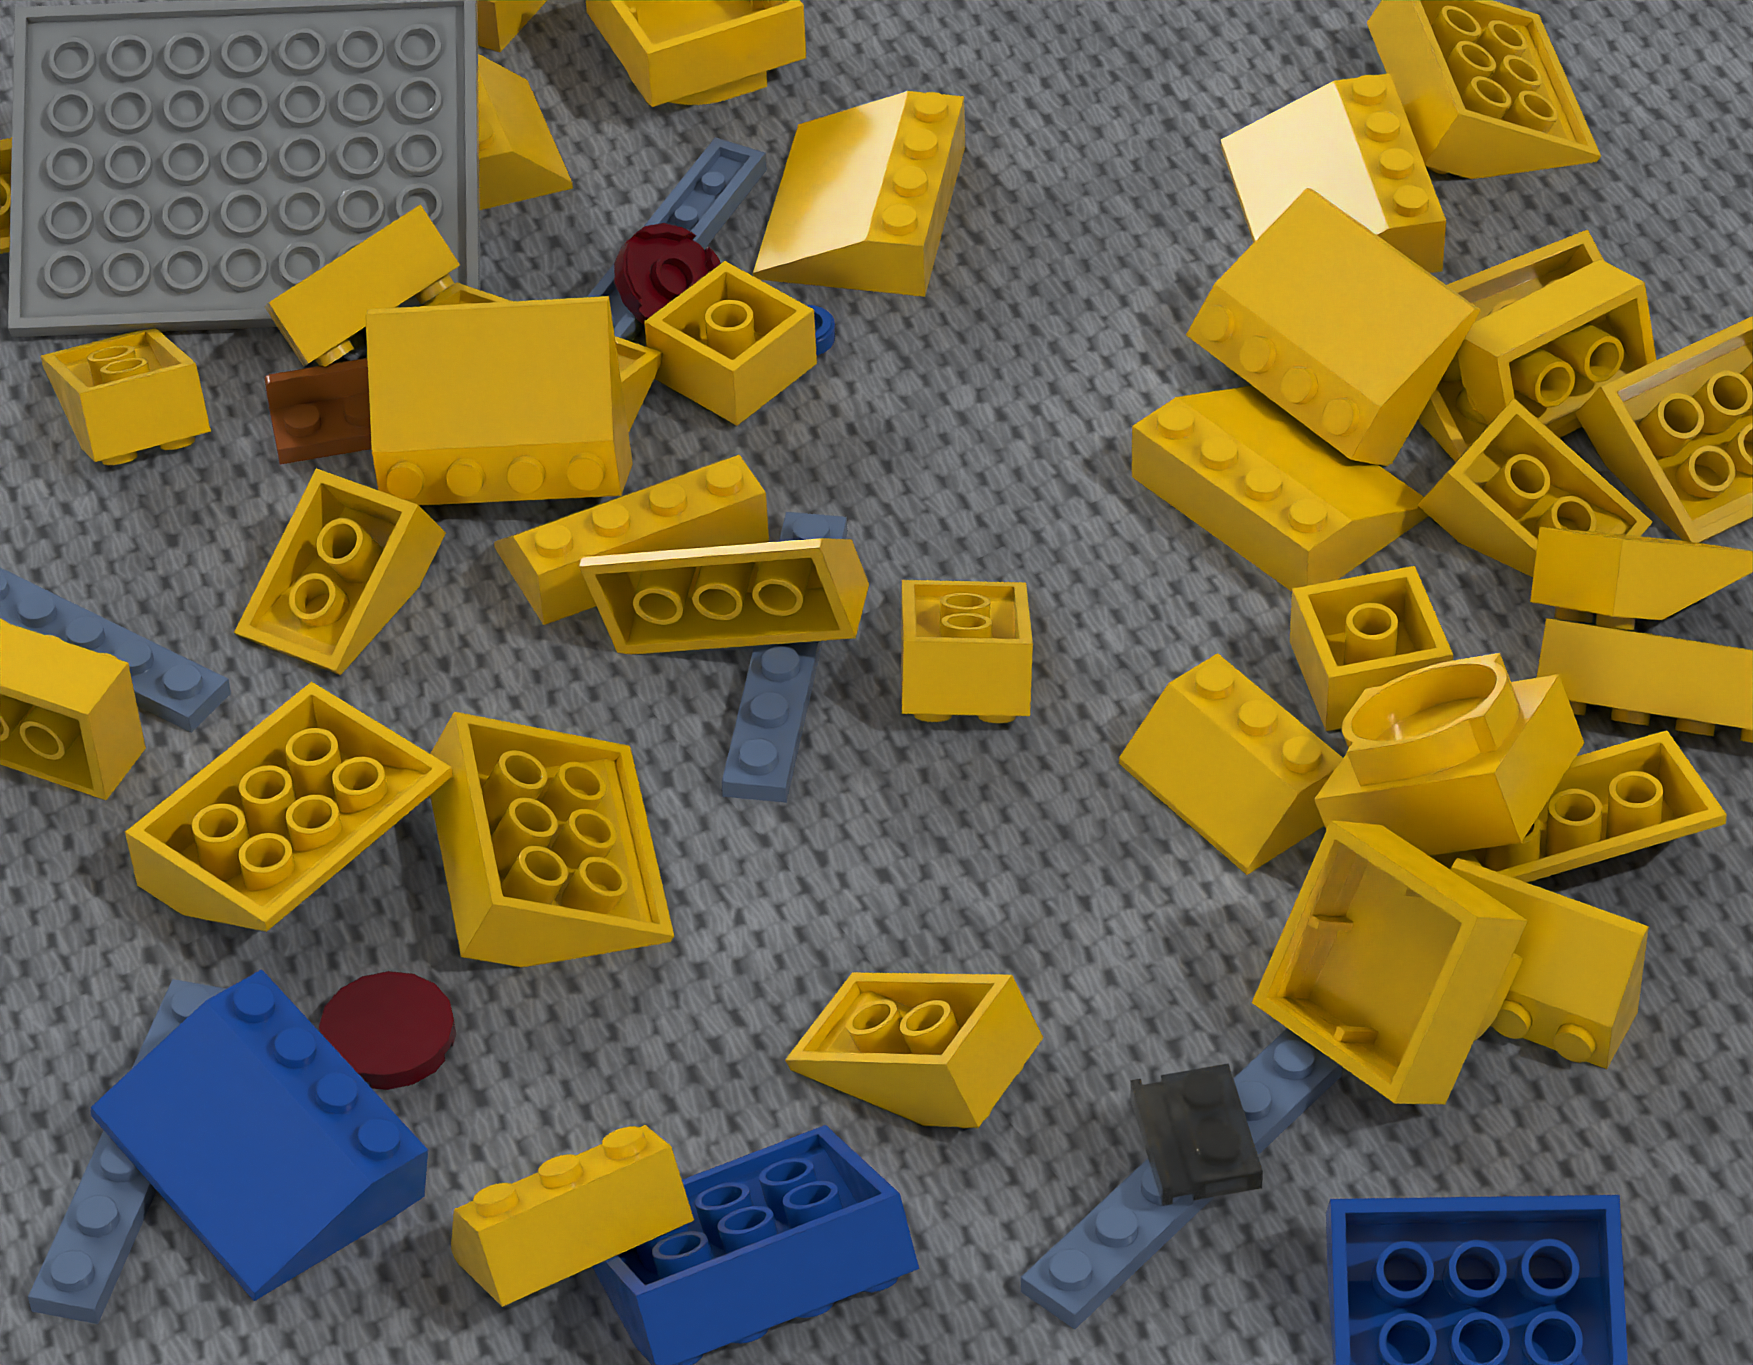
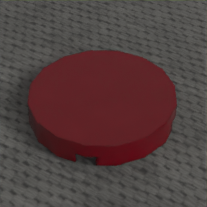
[614,223,721,324]
[319,971,456,1090]

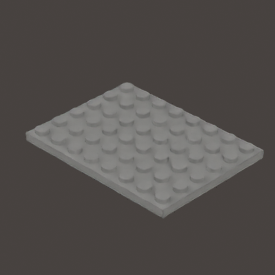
[8,0,480,337]

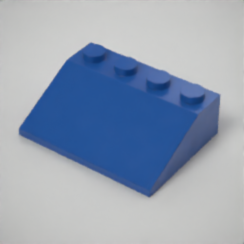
[91,969,428,1301]
[592,1125,919,1365]
[1326,1195,1628,1365]

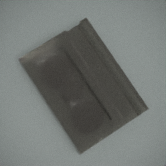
[1130,1063,1263,1206]

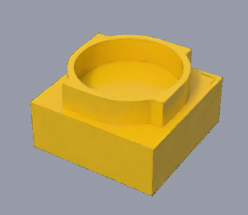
[585,0,806,107]
[1314,653,1584,856]
[1251,820,1528,1105]

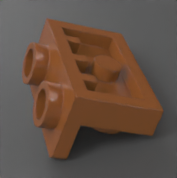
[264,358,372,465]

